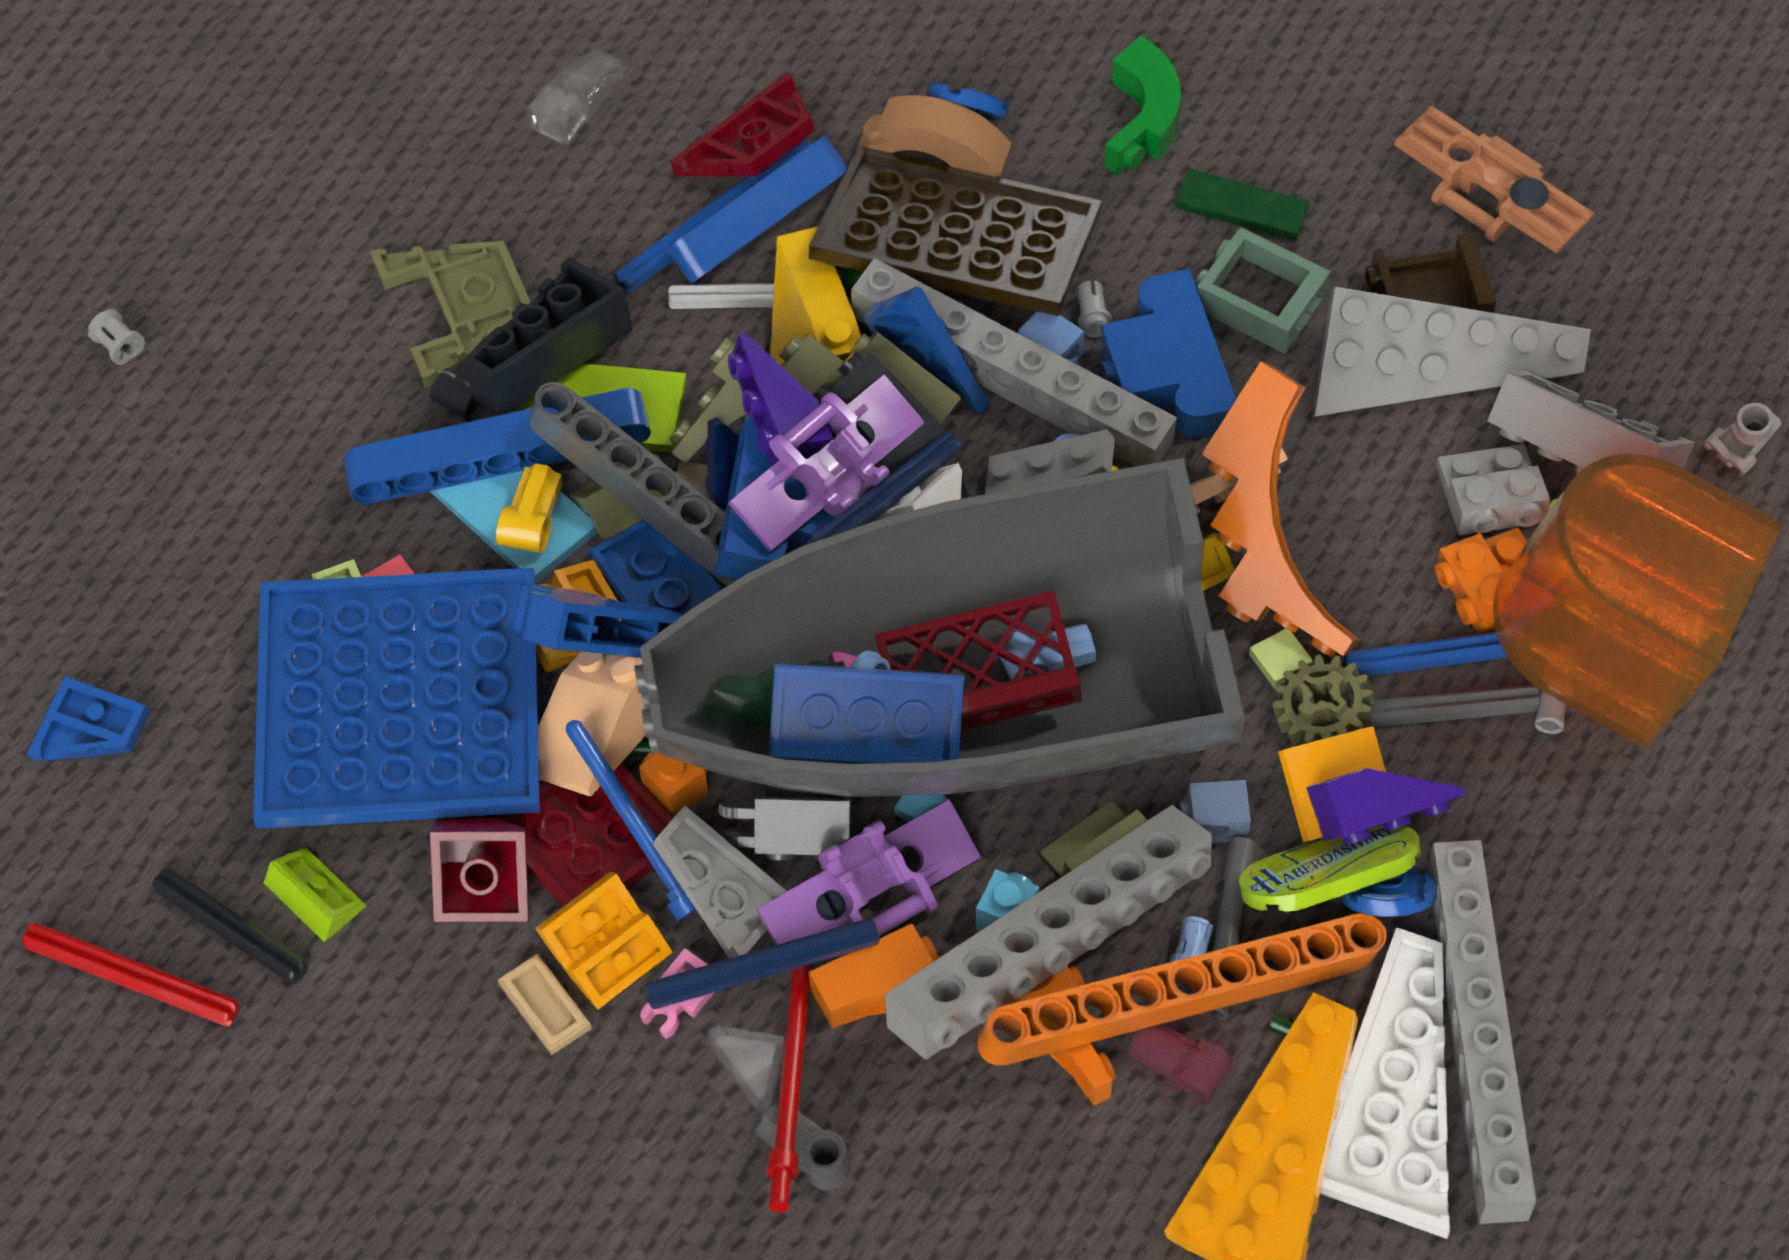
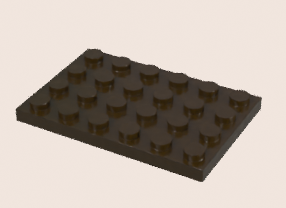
[808,146,1102,316]

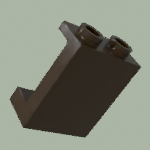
[1365,233,1496,313]

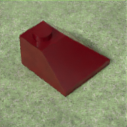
[430,815,529,922]

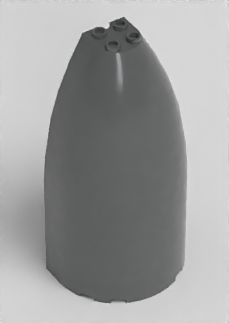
[634,458,1245,797]

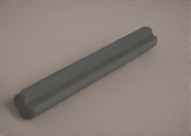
[1361,685,1541,728]

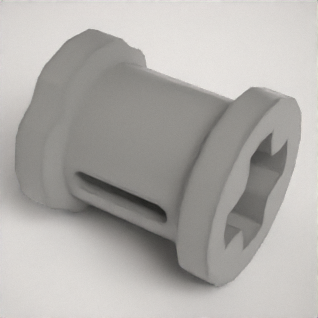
[88,309,145,365]

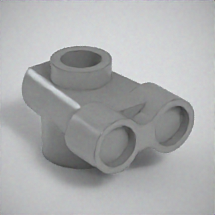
[1703,403,1782,477]

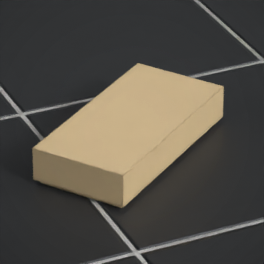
[498,954,592,1055]

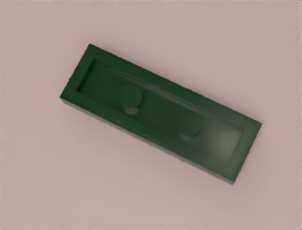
[1175,169,1310,241]

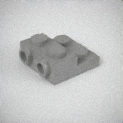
[1437,444,1550,535]

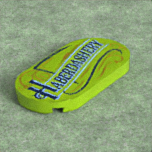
[1239,824,1421,912]

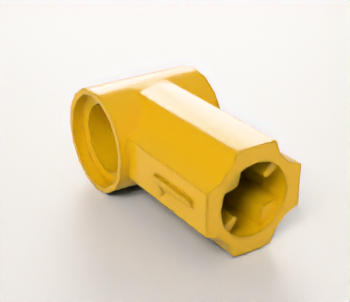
[496,463,563,554]

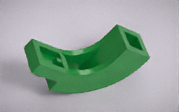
[1104,36,1181,176]

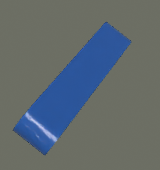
[666,135,848,284]

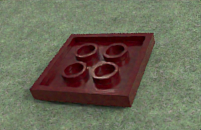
[497,764,673,907]

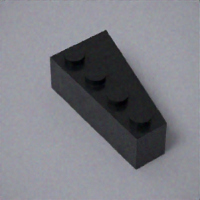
[463,257,633,416]

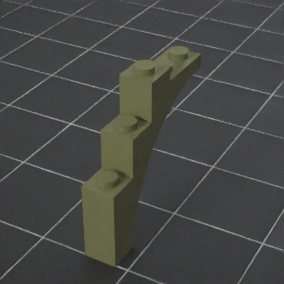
[670,331,961,464]

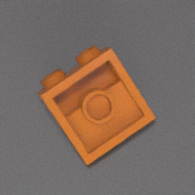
[1434,527,1561,634]

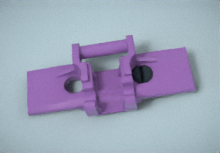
[728,374,925,552]
[756,800,981,945]

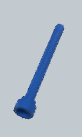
[565,720,696,922]

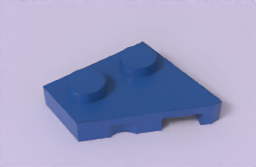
[26,676,151,761]

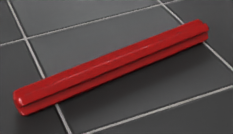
[22,922,240,1026]

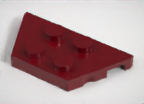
[670,73,815,177]

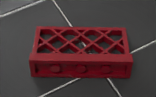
[875,590,1082,731]

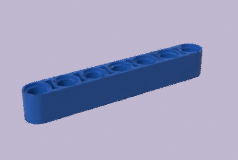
[343,388,651,504]

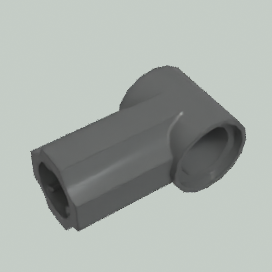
[756,1103,850,1190]

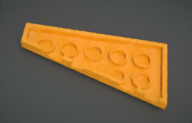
[1164,992,1358,1260]

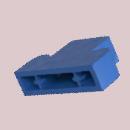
[1100,269,1236,438]
[714,415,838,580]
[512,584,684,657]

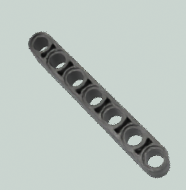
[529,382,736,586]

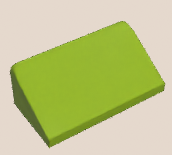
[263,847,366,942]

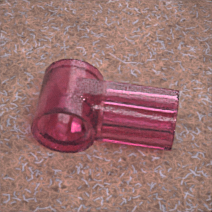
[1128,1024,1233,1105]

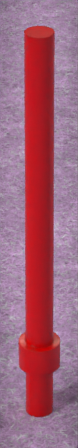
[767,965,812,1213]

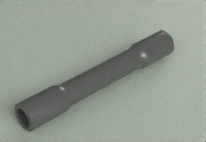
[1200,837,1257,1020]

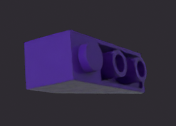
[728,333,833,467]
[1306,768,1466,845]

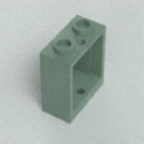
[1195,227,1331,354]

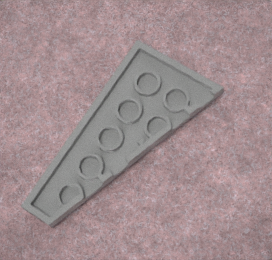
[1313,287,1591,417]

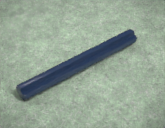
[807,431,962,544]
[645,918,880,1009]

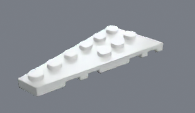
[1320,927,1450,1239]

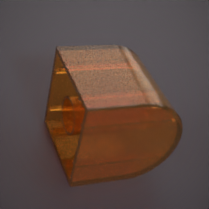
[1493,454,1783,748]

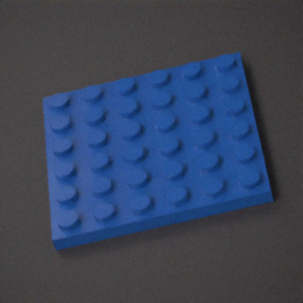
[253,568,540,829]

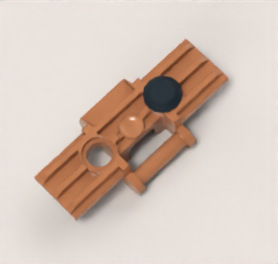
[1394,106,1594,254]

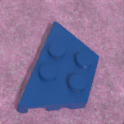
[863,287,989,415]

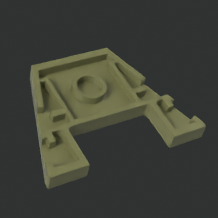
[370,241,530,388]

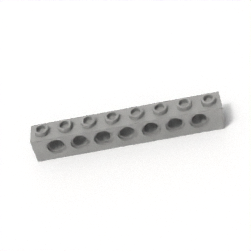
[851,258,1177,466]
[885,805,1212,1060]
[1428,840,1536,1224]

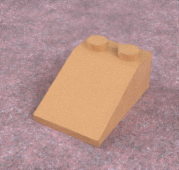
[538,652,646,797]

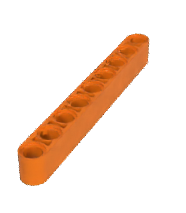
[977,913,1387,1066]

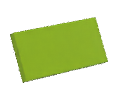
[509,363,687,453]

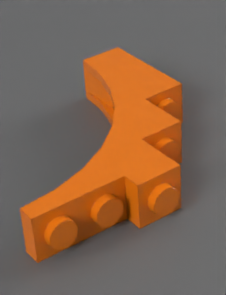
[1201,361,1359,658]
[809,924,1115,1106]

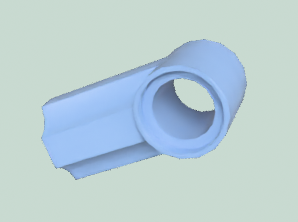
[1000,624,1096,680]

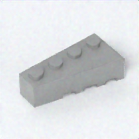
[1487,371,1695,499]

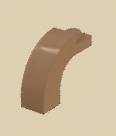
[856,95,1012,177]

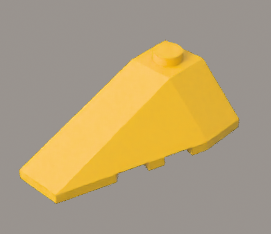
[770,226,861,365]

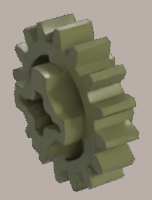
[1272,655,1375,745]

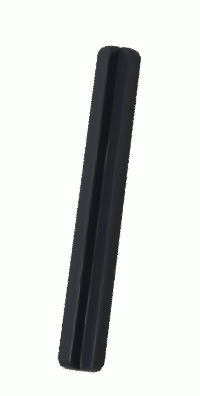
[152,868,308,984]

